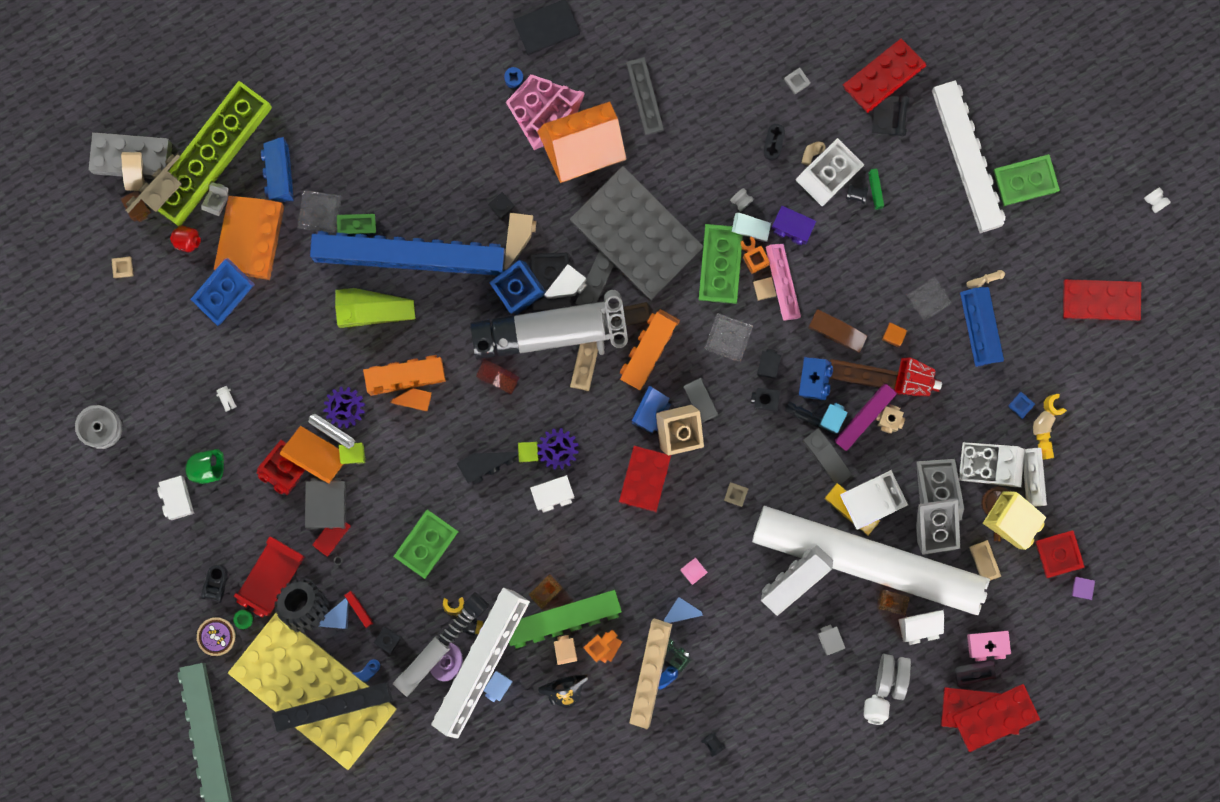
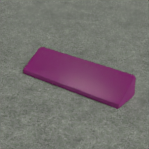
[834,384,896,451]

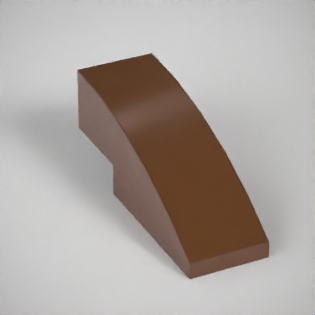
[808,309,867,353]

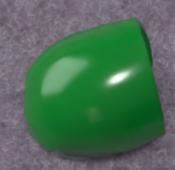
[185,449,224,484]

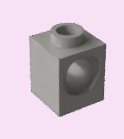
[818,624,845,655]

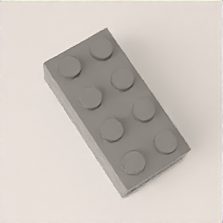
[89,132,172,179]

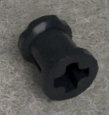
[846,183,868,204]
[701,731,726,757]

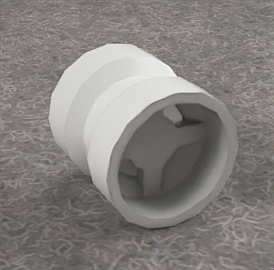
[1144,187,1171,213]

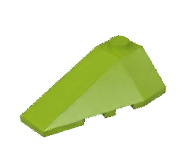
[335,288,416,328]

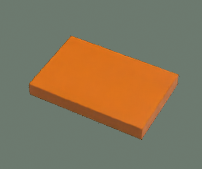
[280,426,344,484]

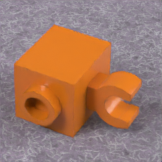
[740,236,770,274]

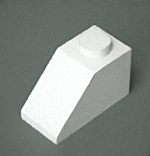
[544,265,587,299]

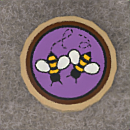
[197,618,236,656]

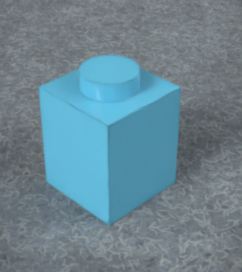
[819,403,848,434]

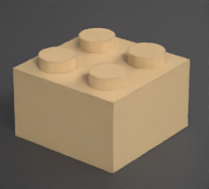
[656,405,704,456]

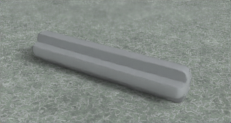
[308,414,355,449]

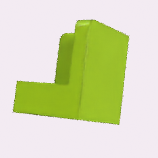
[339,443,365,464]

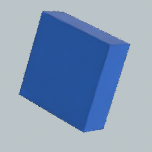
[1008,392,1035,419]

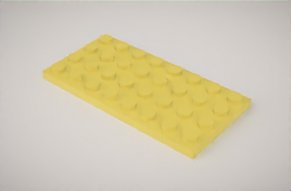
[228,613,397,770]

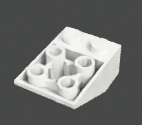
[959,442,1025,487]
[840,470,908,530]

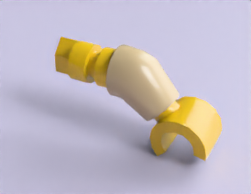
[1033,394,1067,460]

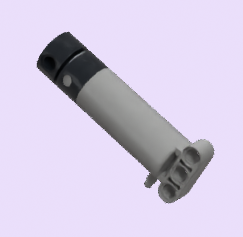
[470,290,628,360]

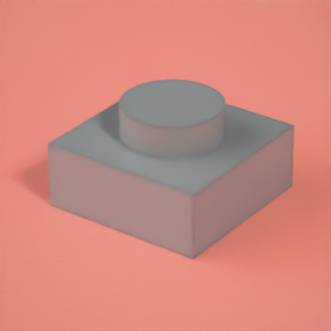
[784,68,810,95]

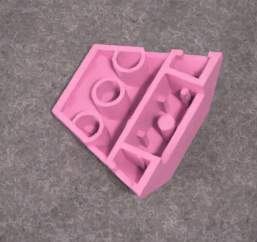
[506,75,585,150]

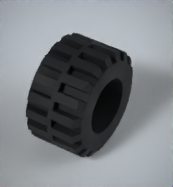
[274,579,329,633]

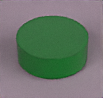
[233,610,254,629]

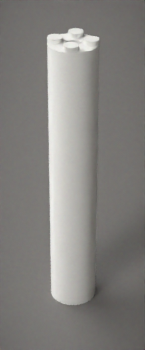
[752,506,990,615]

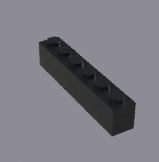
[272,682,393,732]

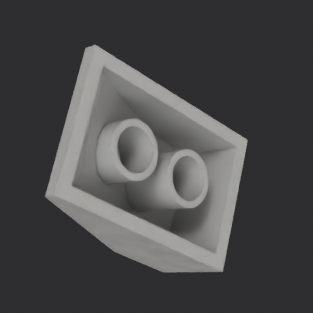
[916,459,964,520]
[916,498,960,555]

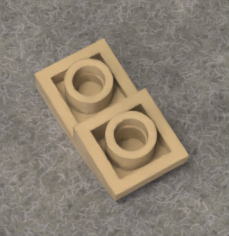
[121,152,145,191]

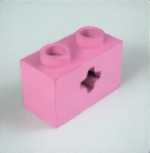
[967,631,1011,661]

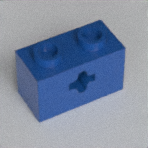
[799,357,833,400]

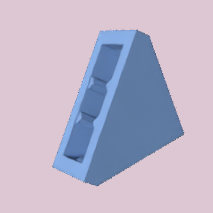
[664,597,703,623]
[319,598,350,629]

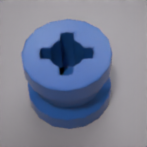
[504,67,524,89]

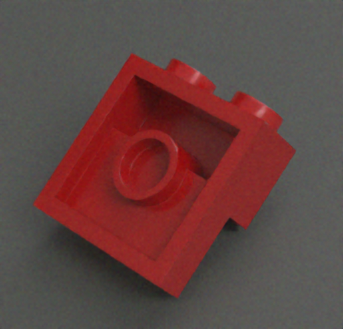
[257,440,306,495]

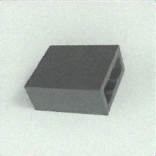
[305,478,346,530]

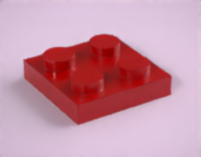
[1035,530,1084,578]

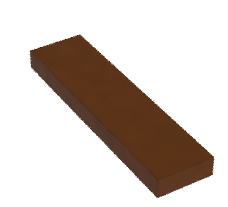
[829,359,898,390]

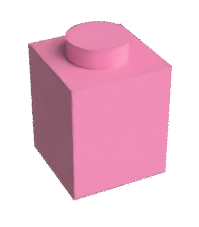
[680,558,708,585]

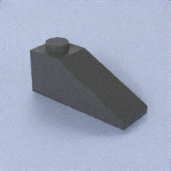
[802,428,852,485]

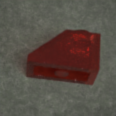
[476,359,520,395]

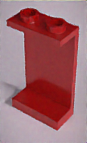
[234,536,305,618]

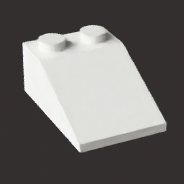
[796,138,864,206]
[898,610,944,645]

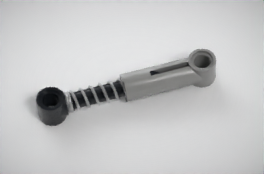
[393,592,489,697]

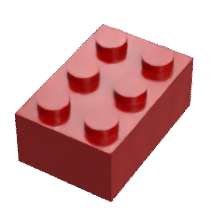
[619,446,671,513]

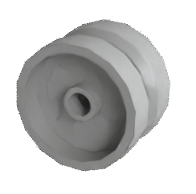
[75,405,122,449]
[876,654,911,700]

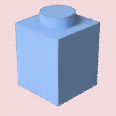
[483,671,513,702]

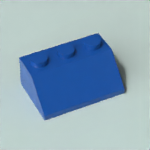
[261,137,294,202]

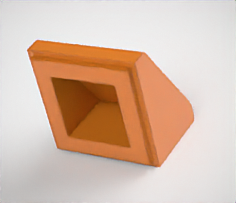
[882,323,907,348]

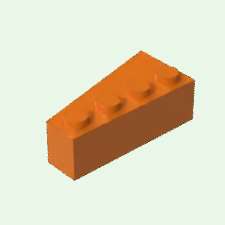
[620,309,680,390]
[363,355,446,396]

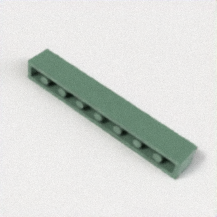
[178,663,232,802]

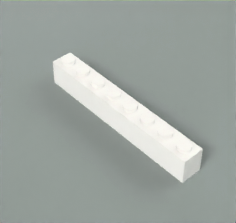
[932,80,1005,233]
[431,588,530,738]

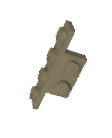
[125,153,182,213]

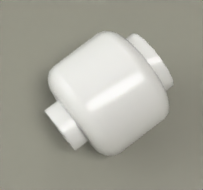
[864,695,890,725]

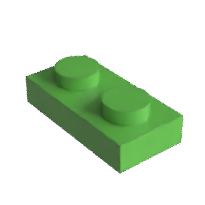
[337,214,376,234]

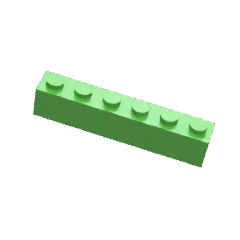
[509,590,622,649]

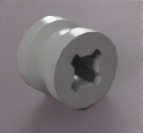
[730,188,754,212]

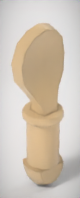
[967,270,1005,289]

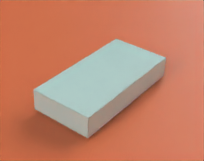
[732,213,771,242]

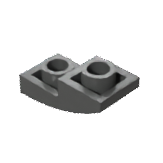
[684,378,719,423]

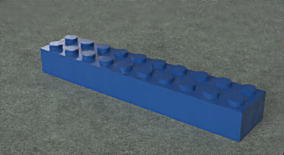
[310,231,505,276]

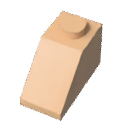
[554,635,578,665]

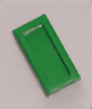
[868,169,884,210]

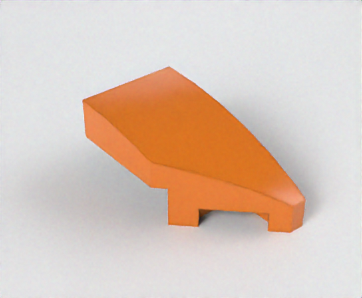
[390,388,432,411]

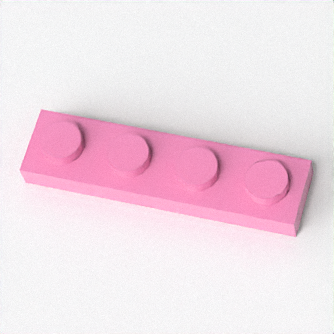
[766,244,801,321]

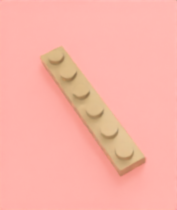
[629,619,672,729]

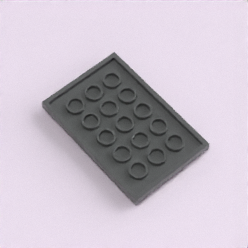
[569,166,703,301]

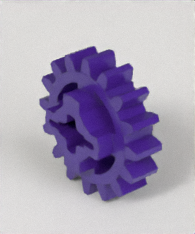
[323,387,366,429]
[537,428,579,470]

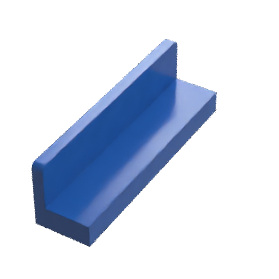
[960,287,1004,367]

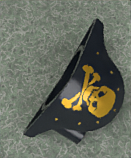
[538,674,588,707]

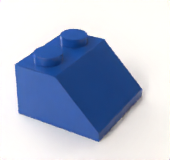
[632,386,671,434]

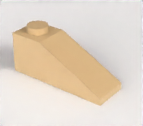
[504,213,537,271]

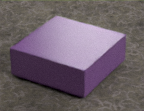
[1072,577,1095,600]

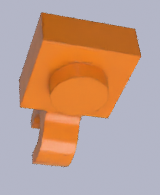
[583,630,618,662]

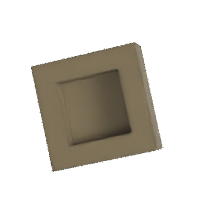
[724,482,748,507]

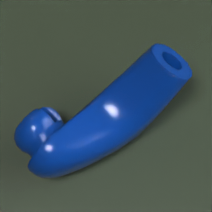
[353,659,380,683]
[658,666,678,689]

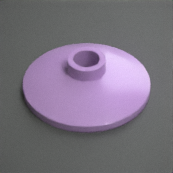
[430,643,463,681]

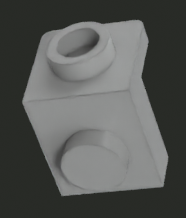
[201,182,228,216]

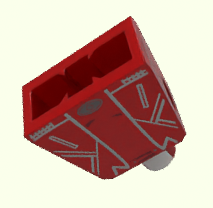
[894,358,942,396]

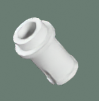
[216,386,237,412]

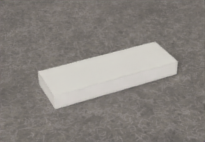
[1023,448,1047,507]

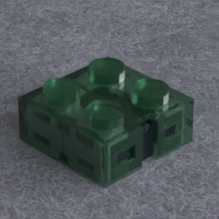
[665,638,691,672]

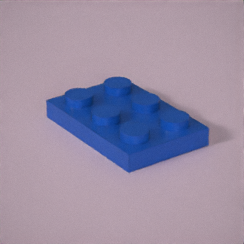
[191,258,255,326]

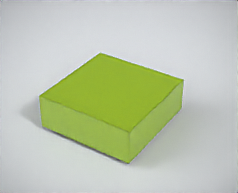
[518,442,538,462]

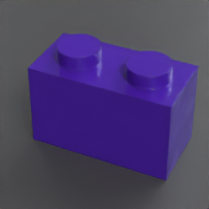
[771,206,816,245]

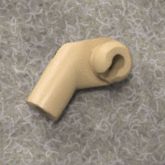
[801,142,826,166]

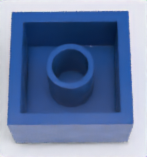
[489,260,546,315]

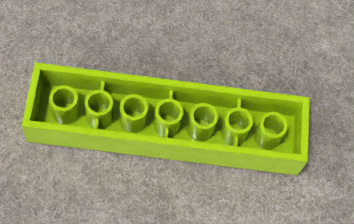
[157,81,272,227]

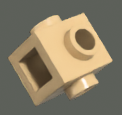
[876,405,905,434]

